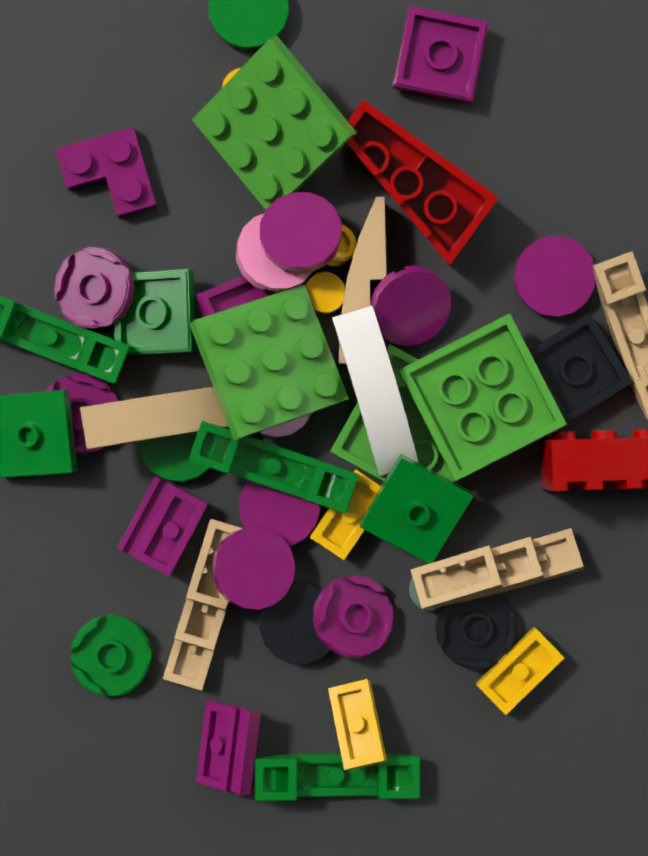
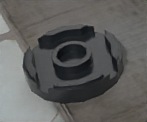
[259,582,330,664]
[435,594,517,670]

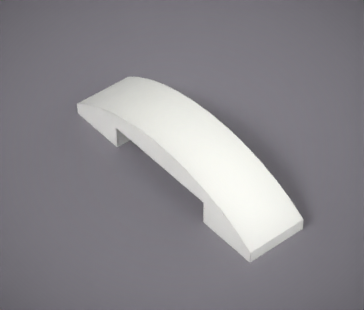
[332,305,419,476]

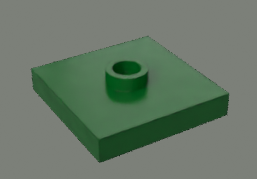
[114,269,196,356]
[0,389,78,478]
[359,454,473,564]

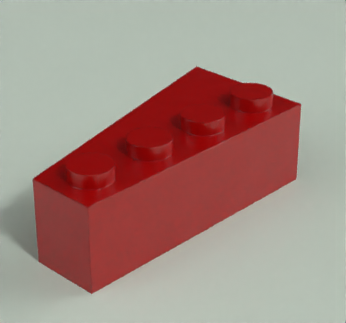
[347,99,499,266]
[540,430,648,491]

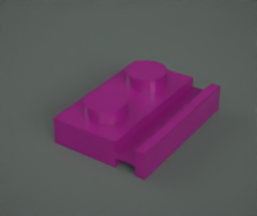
[117,476,209,576]
[196,700,261,796]

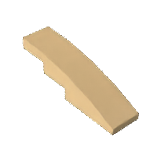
[338,197,386,365]
[80,387,229,449]
[163,519,243,691]
[411,528,585,610]

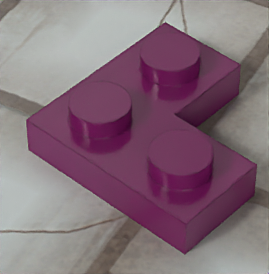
[55,126,158,218]

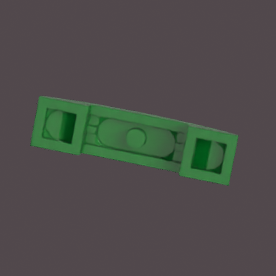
[0,296,131,384]
[188,421,359,513]
[255,752,420,801]

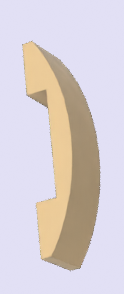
[592,251,648,420]

